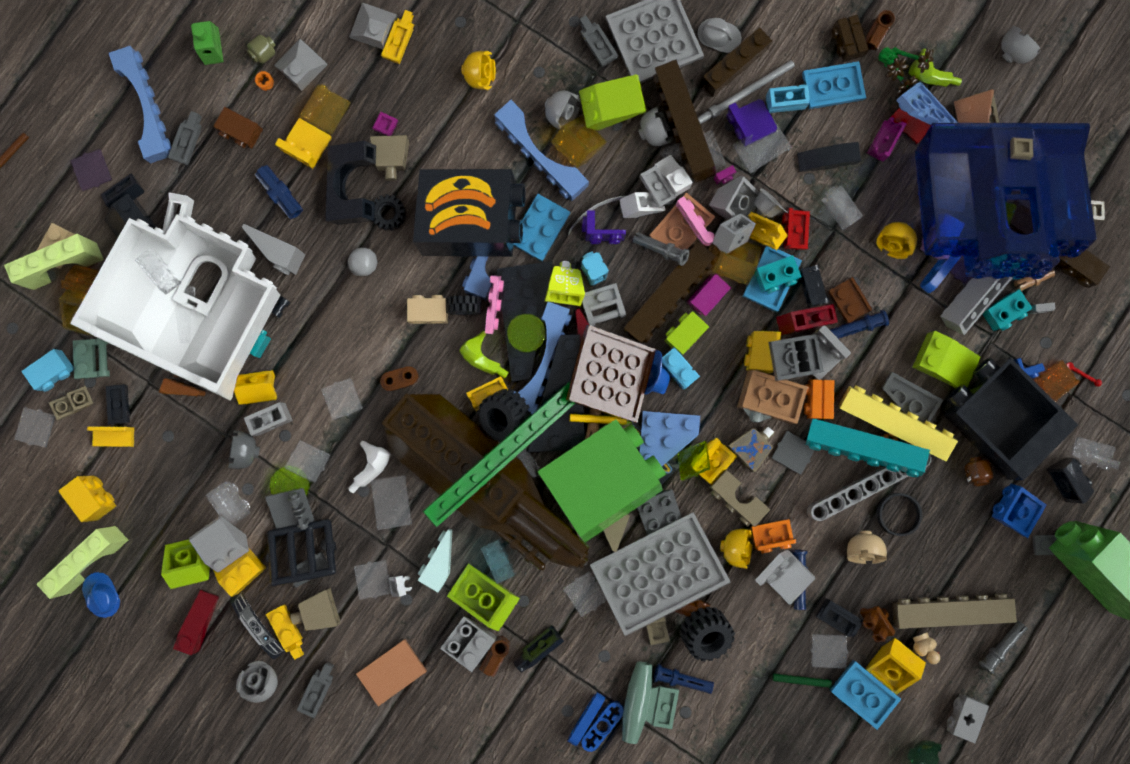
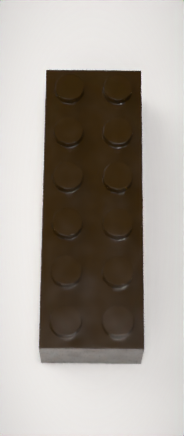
[653,59,716,183]

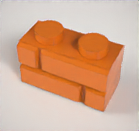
[804,380,834,420]

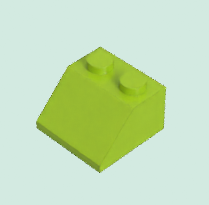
[161,539,210,589]

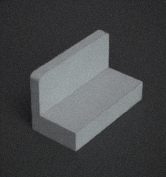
[639,165,676,208]

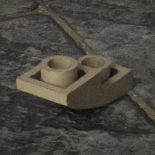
[49,386,94,421]

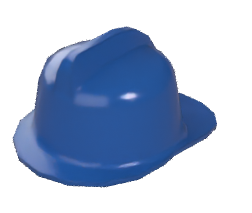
[645,350,670,395]
[82,572,120,618]

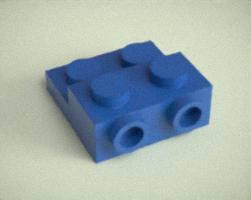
[992,484,1047,538]

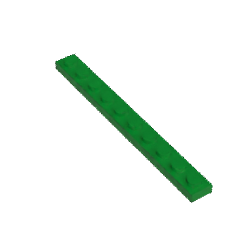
[422,381,575,527]

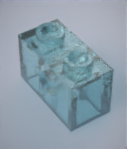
[481,538,516,584]

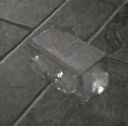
[822,185,863,230]

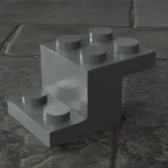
[768,334,824,381]

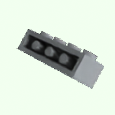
[940,259,1013,335]

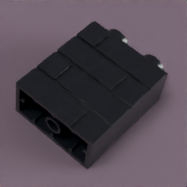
[944,357,1078,480]

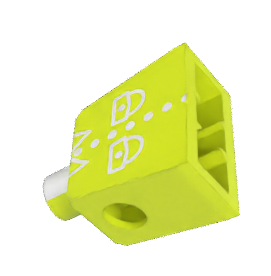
[545,261,585,306]

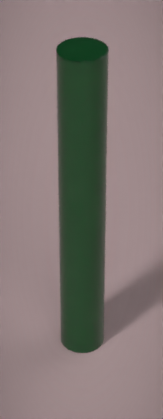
[772,673,832,688]

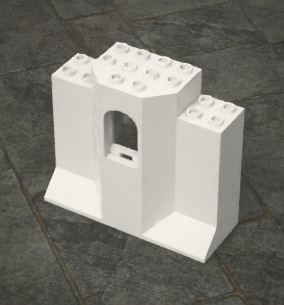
[70,214,280,401]

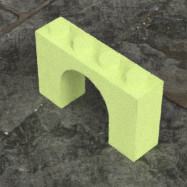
[4,234,104,290]
[37,526,128,599]

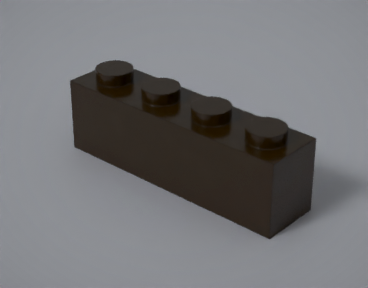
[701,27,772,97]

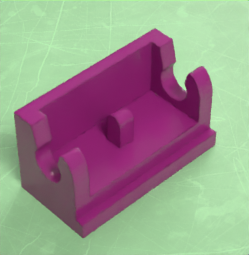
[867,117,906,162]
[686,274,731,316]

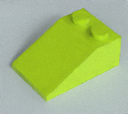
[579,74,646,131]
[912,331,981,388]
[447,563,520,632]

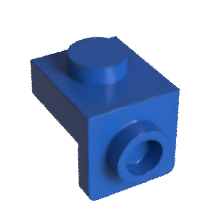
[1013,358,1045,378]

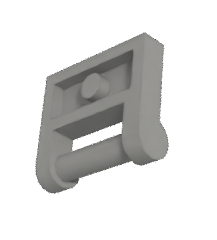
[582,283,626,326]

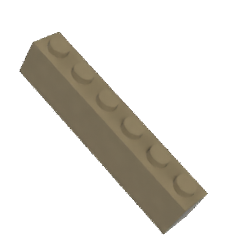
[892,593,1017,629]

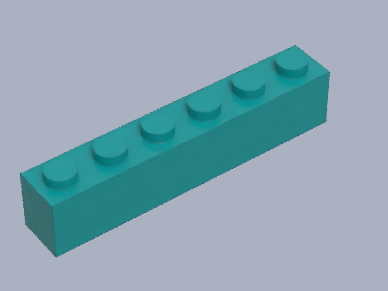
[805,419,930,477]

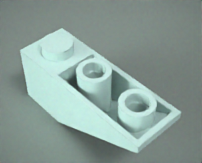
[418,529,452,592]

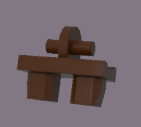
[860,606,895,642]

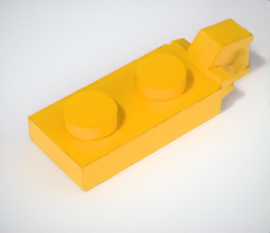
[381,10,414,64]
[266,604,304,660]

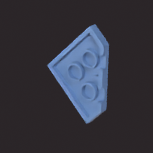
[896,81,958,133]
[639,411,700,466]

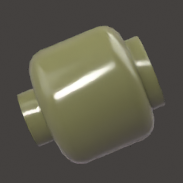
[246,35,276,64]

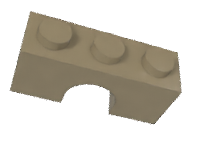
[709,470,770,527]

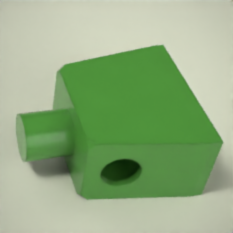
[191,21,224,65]

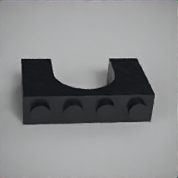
[326,141,376,225]

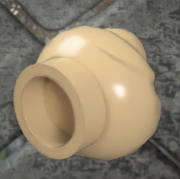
[913,633,940,665]

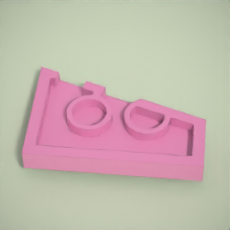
[485,275,504,334]

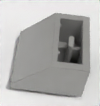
[440,616,497,672]

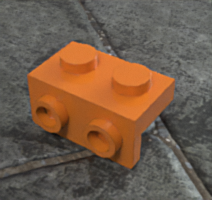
[750,519,796,553]

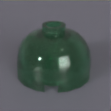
[907,740,942,764]

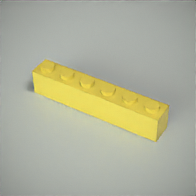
[838,385,958,461]

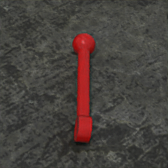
[1065,362,1102,387]

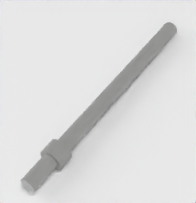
[698,60,795,124]

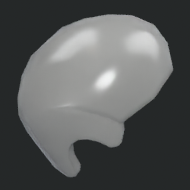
[347,248,378,276]

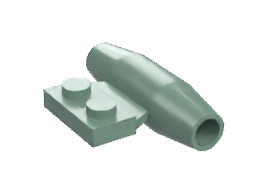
[622,661,679,744]

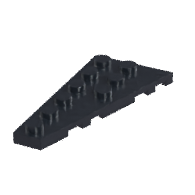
[497,261,553,382]
[528,334,585,452]

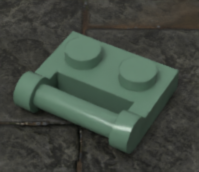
[73,338,110,379]

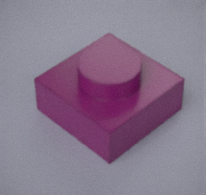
[713,165,736,185]

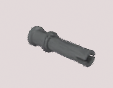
[633,232,689,266]
[978,621,1028,675]

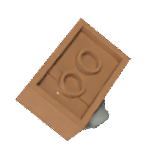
[737,370,808,424]

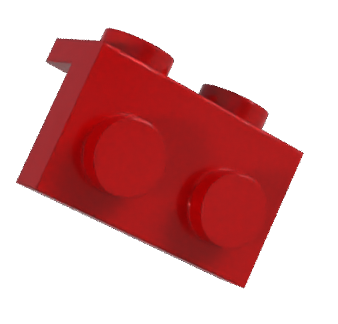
[782,208,810,250]

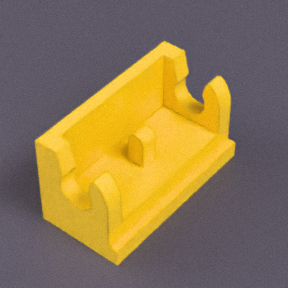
[748,212,787,251]
[466,376,508,411]

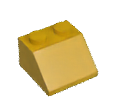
[744,331,781,374]
[213,547,266,597]
[865,638,926,695]

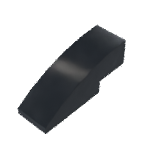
[797,142,861,172]

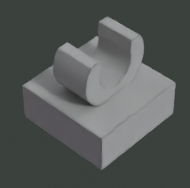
[388,575,412,597]

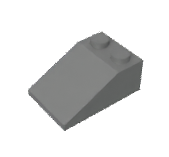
[242,224,305,276]

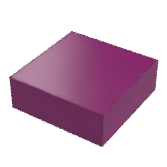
[372,111,398,136]

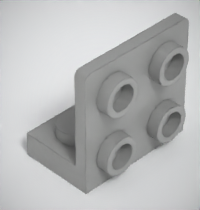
[812,325,851,380]
[755,550,815,604]

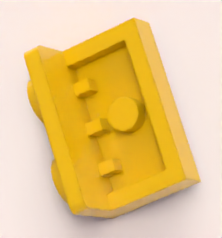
[691,438,737,485]

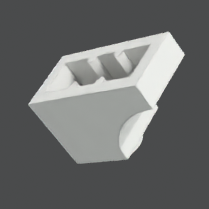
[654,155,693,196]
[620,192,666,218]

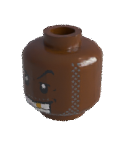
[964,457,993,487]

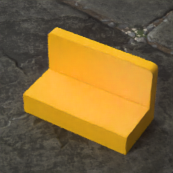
[234,370,277,405]
[87,427,134,447]

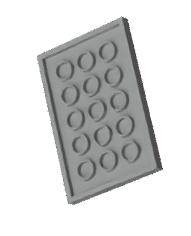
[590,513,730,636]

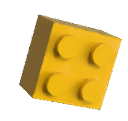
[59,476,116,522]

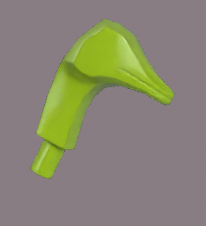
[909,48,962,87]
[459,331,509,378]

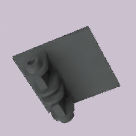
[265,488,315,530]
[637,489,682,535]

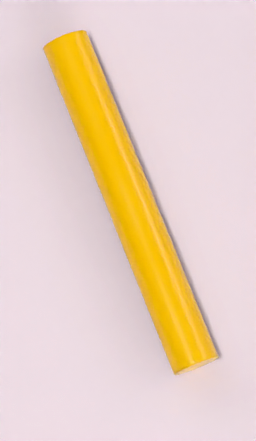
[569,414,627,425]

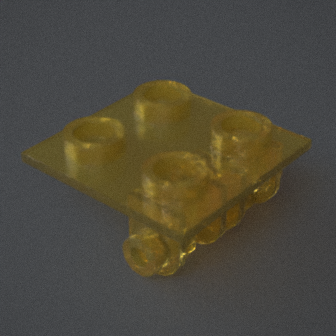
[299,84,351,134]

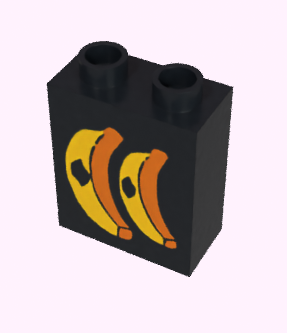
[413,169,526,257]

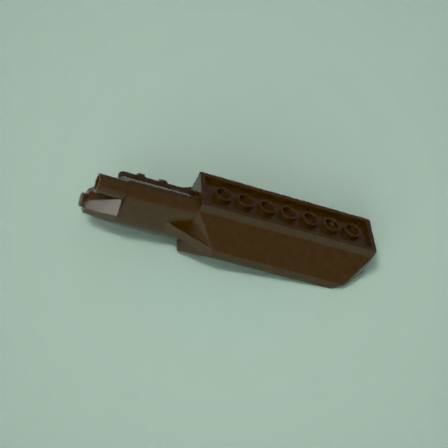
[382,393,590,570]

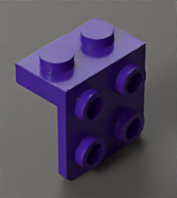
[726,99,777,147]
[582,210,626,244]

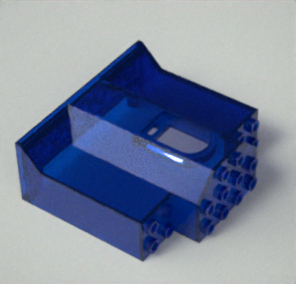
[915,123,1097,279]

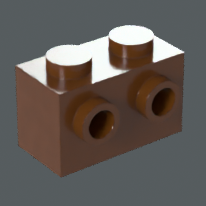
[213,107,263,149]

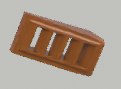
[159,378,206,396]

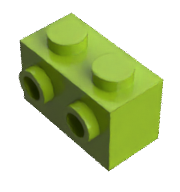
[665,311,709,355]

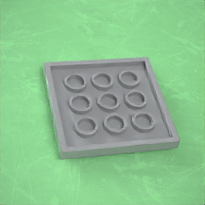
[605,0,704,84]

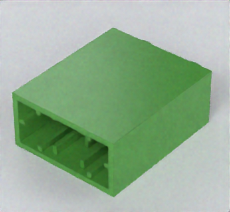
[537,419,666,542]
[1049,521,1130,620]

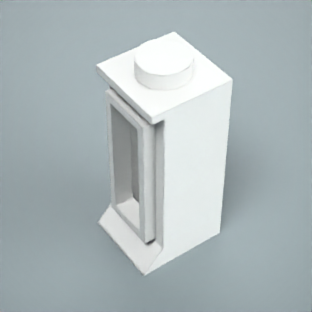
[163,192,194,232]

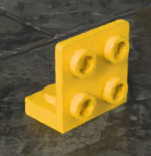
[275,118,331,169]

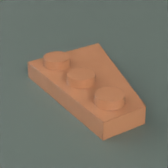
[954,90,994,157]

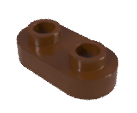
[380,366,419,391]

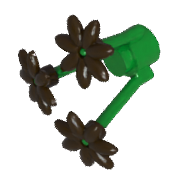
[878,47,934,95]

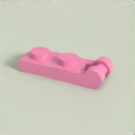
[676,196,715,247]

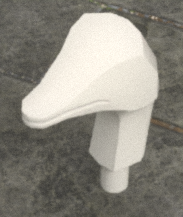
[348,441,390,493]

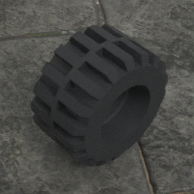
[478,389,531,442]
[680,607,735,662]

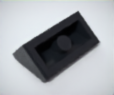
[101,173,145,209]

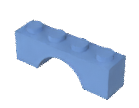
[462,256,492,301]

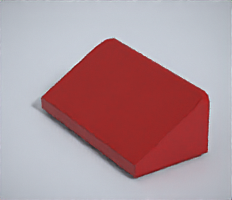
[891,108,933,144]

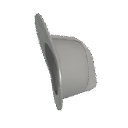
[697,18,742,53]
[755,188,788,218]

